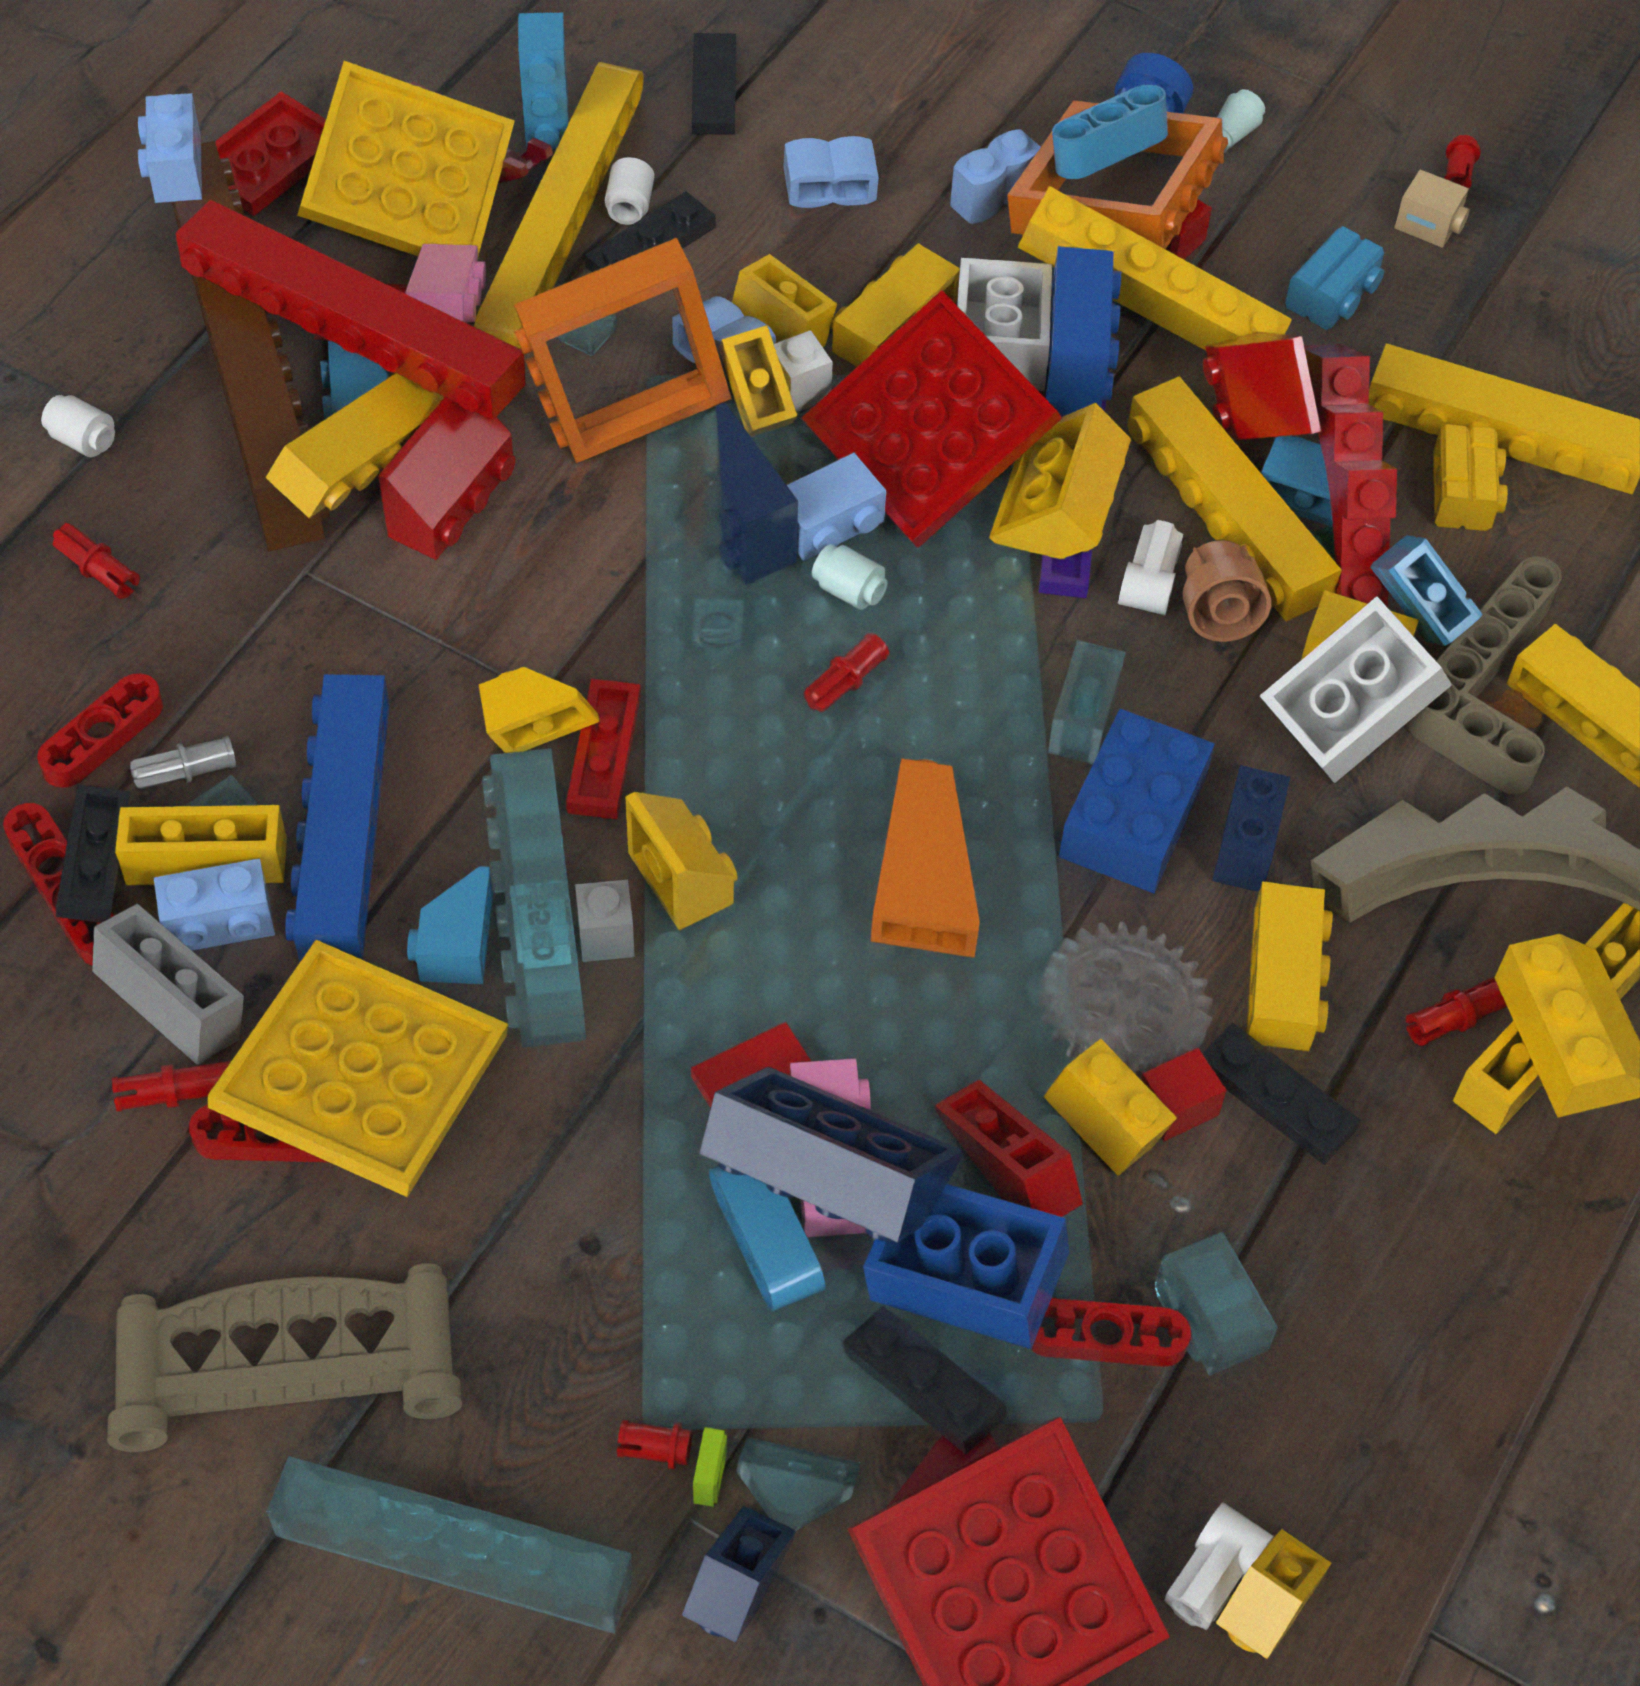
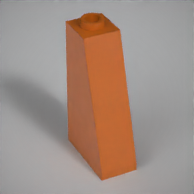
[871,758,980,958]

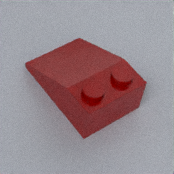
[1203,332,1321,440]

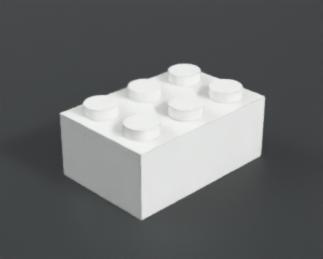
[957,258,1052,391]
[1260,597,1452,783]

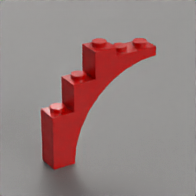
[1304,344,1397,608]

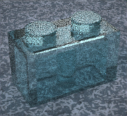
[1048,640,1126,764]
[1155,1231,1278,1376]

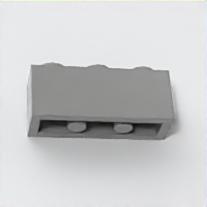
[92,904,244,1065]

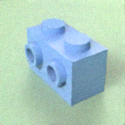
[138,93,202,203]
[787,453,886,561]
[154,858,275,951]

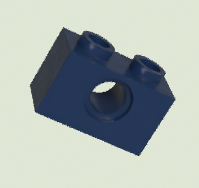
[1212,765,1290,892]

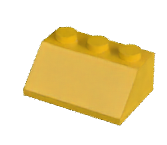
[989,403,1131,559]
[1495,934,1640,1118]

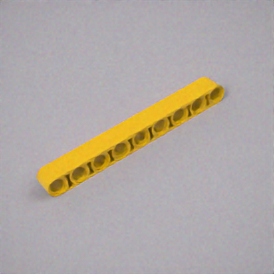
[474,62,644,349]

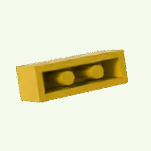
[831,243,960,367]
[115,805,287,885]
[1246,881,1333,1051]

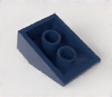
[716,402,798,585]

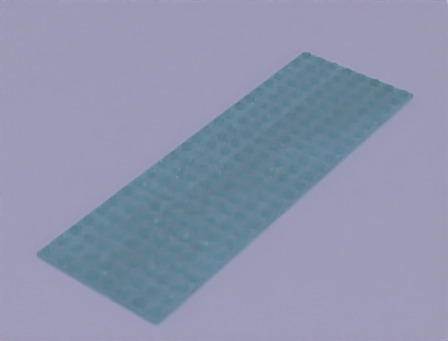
[642,375,1104,1430]

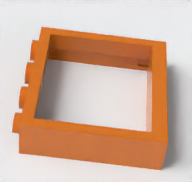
[1007,100,1228,250]
[514,238,732,463]

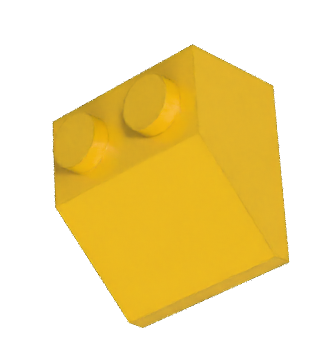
[625,792,738,930]

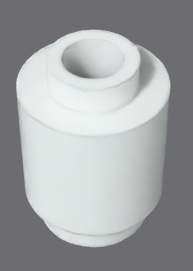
[605,157,654,225]
[41,395,115,457]

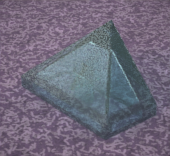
[736,1437,861,1531]

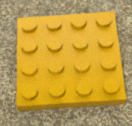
[297,61,515,256]
[208,940,508,1197]

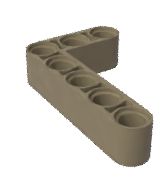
[1405,556,1562,794]

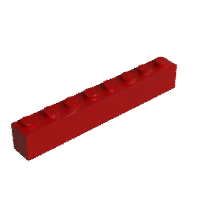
[175,199,526,420]

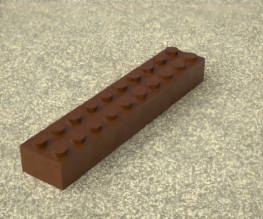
[172,141,330,552]

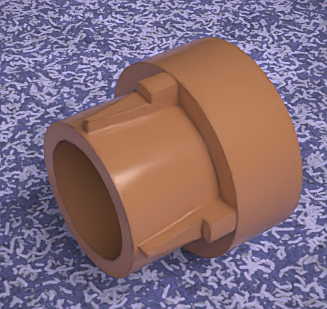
[1183,540,1271,642]

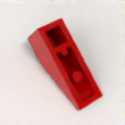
[934,1080,1083,1217]

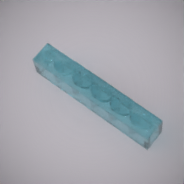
[482,748,586,1048]
[267,1456,633,1634]

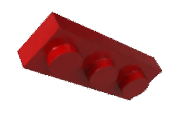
[566,679,641,819]

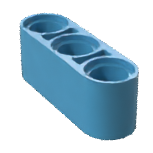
[1052,85,1168,179]
[708,1165,826,1312]

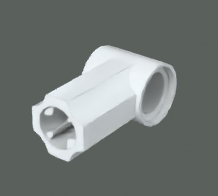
[1118,520,1183,615]
[1164,1502,1274,1630]

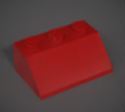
[378,397,516,560]

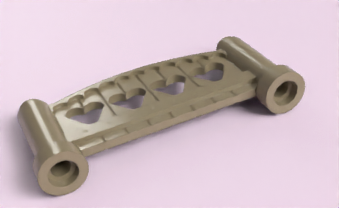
[107,1263,462,1452]

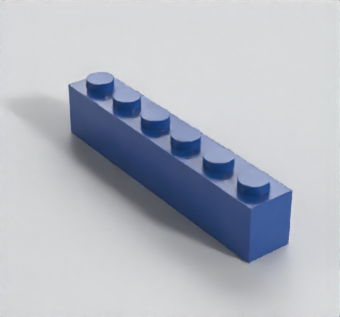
[285,674,390,962]

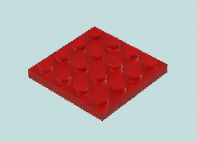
[802,290,1062,548]
[847,1417,1170,1686]

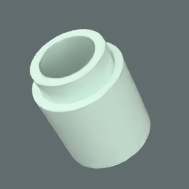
[812,544,888,610]

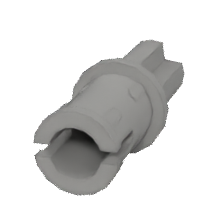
[130,736,236,789]

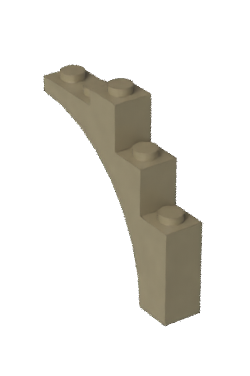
[1311,787,1640,923]

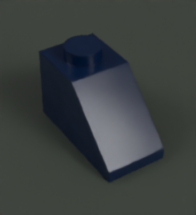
[682,1506,796,1643]

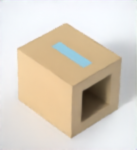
[1394,169,1470,248]

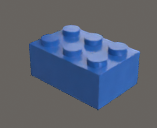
[1044,246,1121,416]
[1059,709,1215,894]
[863,1184,1069,1349]

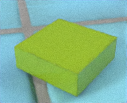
[693,1427,727,1507]

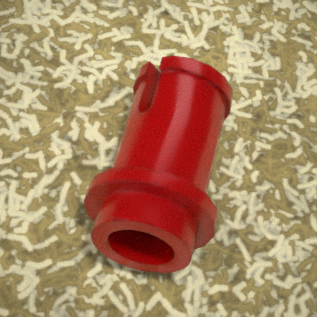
[1444,135,1481,188]
[617,1419,693,1470]

